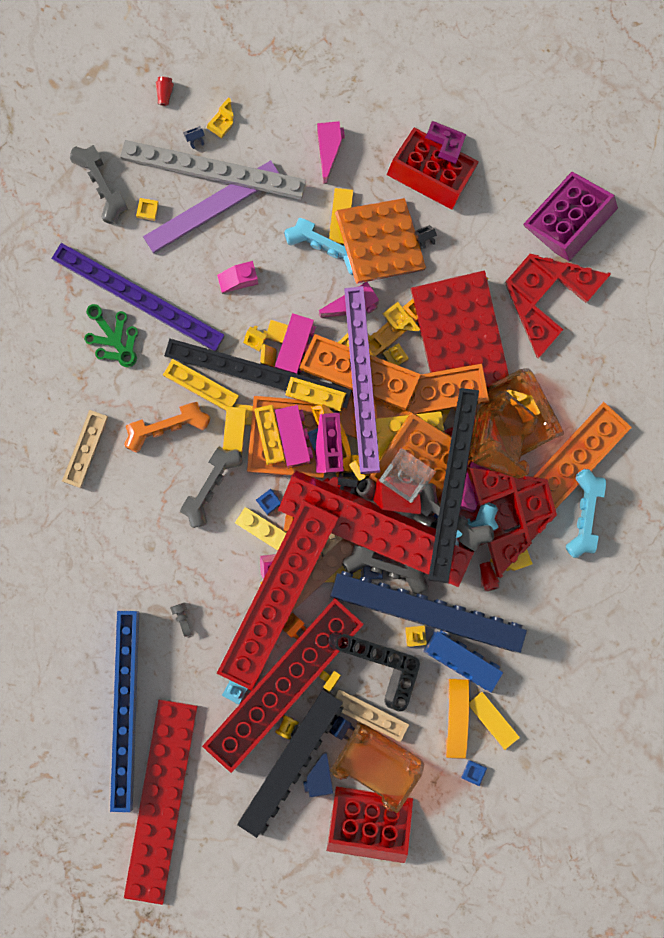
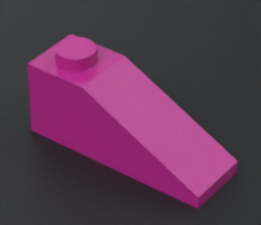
[317,121,345,183]
[319,282,379,318]
[315,413,344,473]

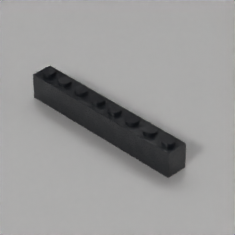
[237,688,344,838]

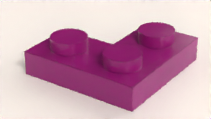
[425,121,466,164]

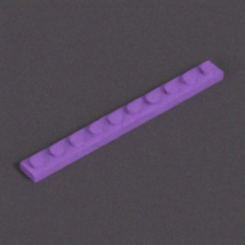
[344,286,380,474]

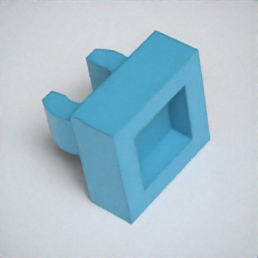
[222,680,247,705]

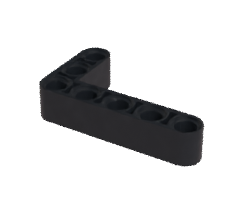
[328,632,420,712]

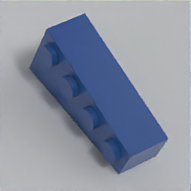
[423,630,503,693]

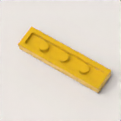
[163,359,239,411]

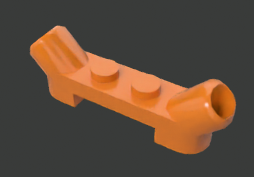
[124,402,211,453]

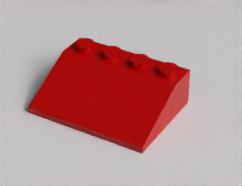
[387,127,479,210]
[326,786,413,863]

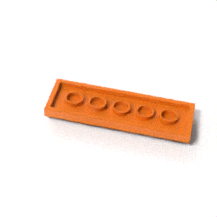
[299,334,421,411]
[374,364,489,419]
[533,402,632,510]

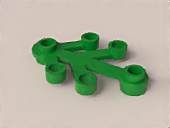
[84,304,138,368]

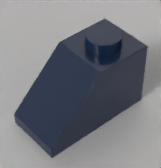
[303,752,333,797]

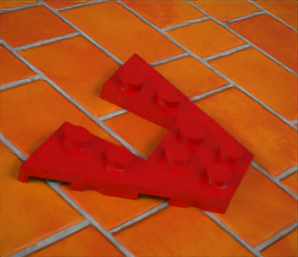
[505,253,611,359]
[467,467,557,578]

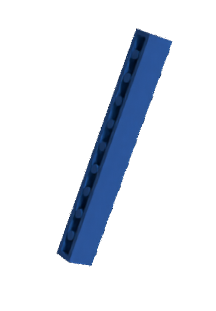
[110,611,139,812]

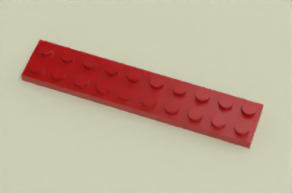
[216,499,339,691]
[124,699,198,905]

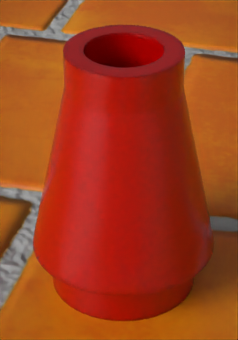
[155,77,174,106]
[479,562,500,592]

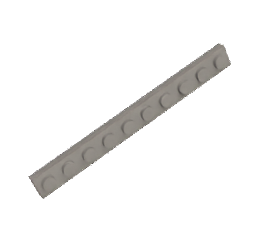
[120,140,306,200]

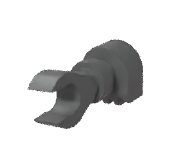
[170,602,192,637]

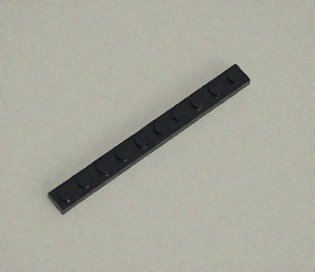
[164,338,352,409]
[428,388,480,584]

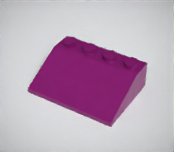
[523,172,618,262]

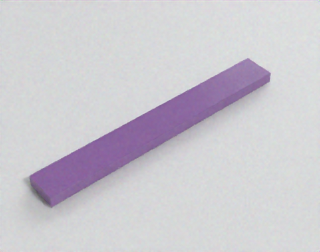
[143,160,279,254]

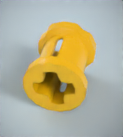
[275,715,299,740]

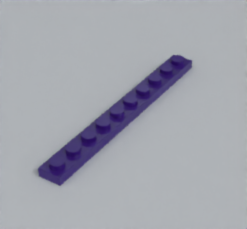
[51,243,225,351]

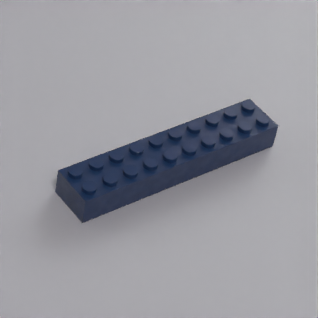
[330,571,527,653]

